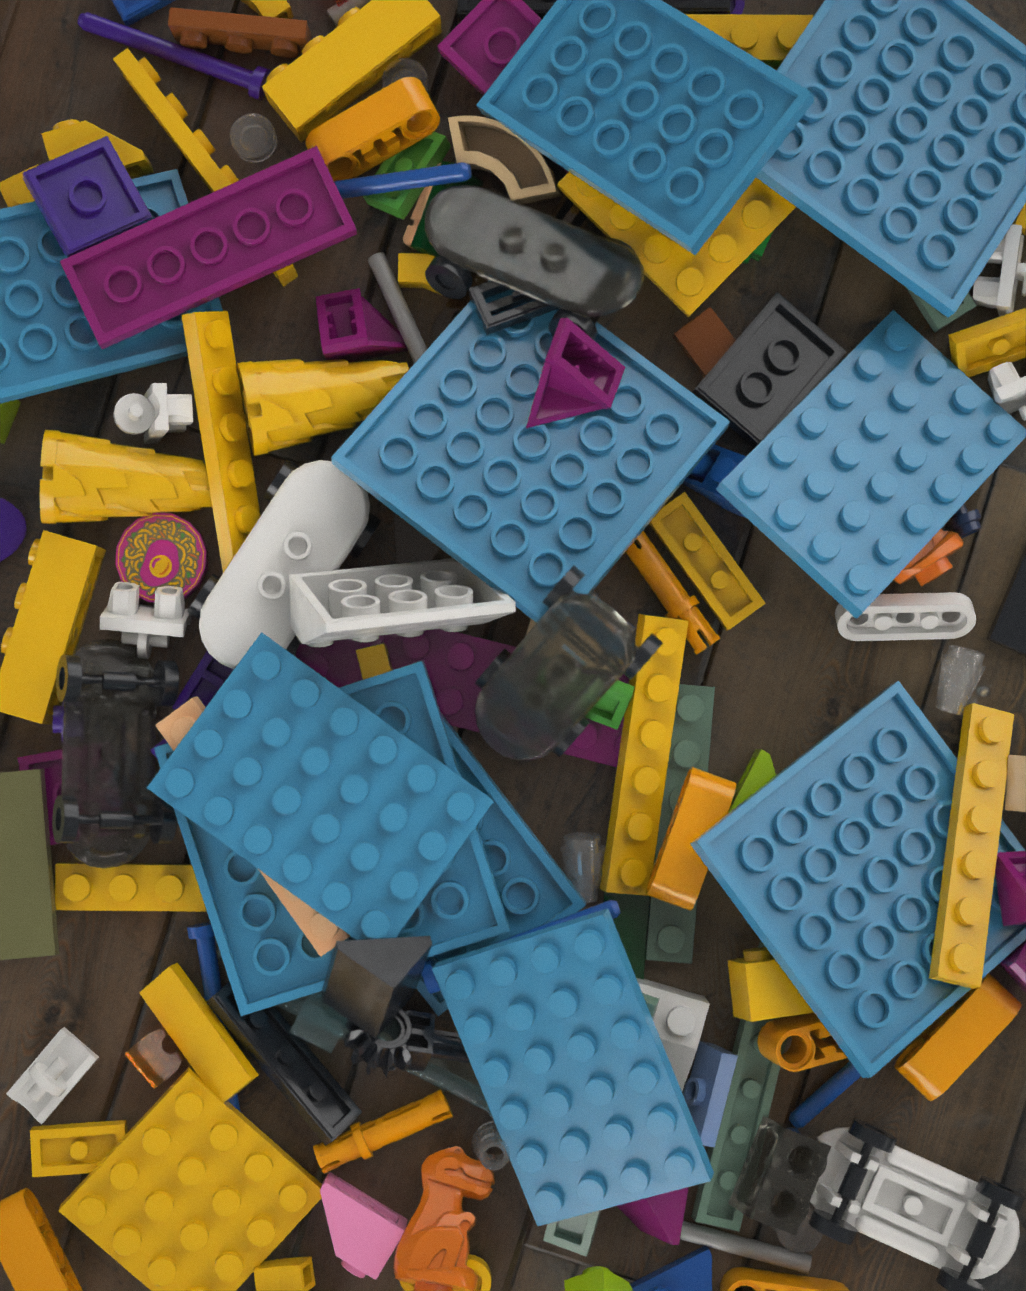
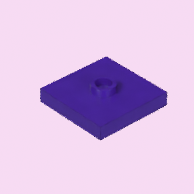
[23,136,152,258]

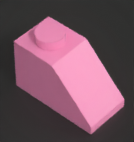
[320,1172,408,1280]

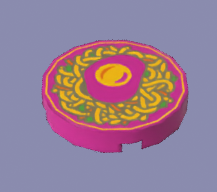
[115,513,208,603]

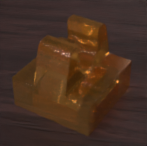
[124,1027,185,1089]

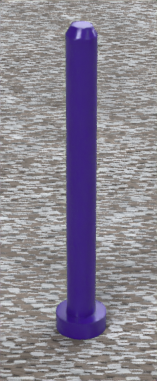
[78,12,271,101]

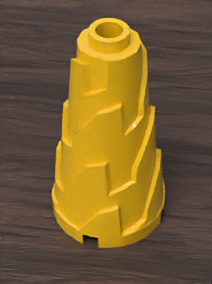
[237,359,409,456]
[40,430,212,524]

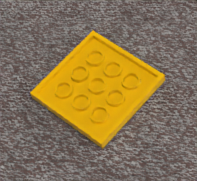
[557,172,796,317]
[58,1067,322,1291]

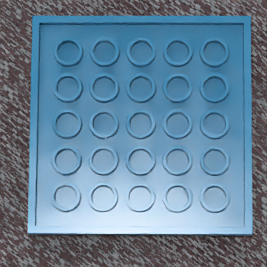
[756,0,1026,318]
[331,257,730,637]
[154,660,510,1016]
[690,681,1026,1078]

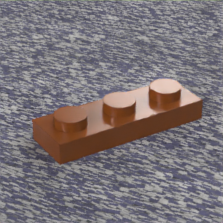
[168,7,312,58]

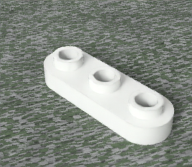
[835,592,976,641]

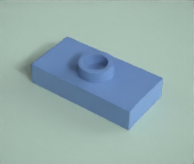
[684,1041,738,1147]

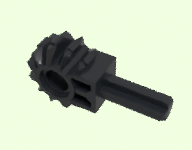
[344,1008,470,1078]

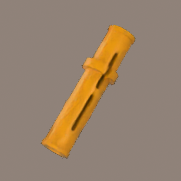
[626,530,721,655]
[313,1089,453,1174]

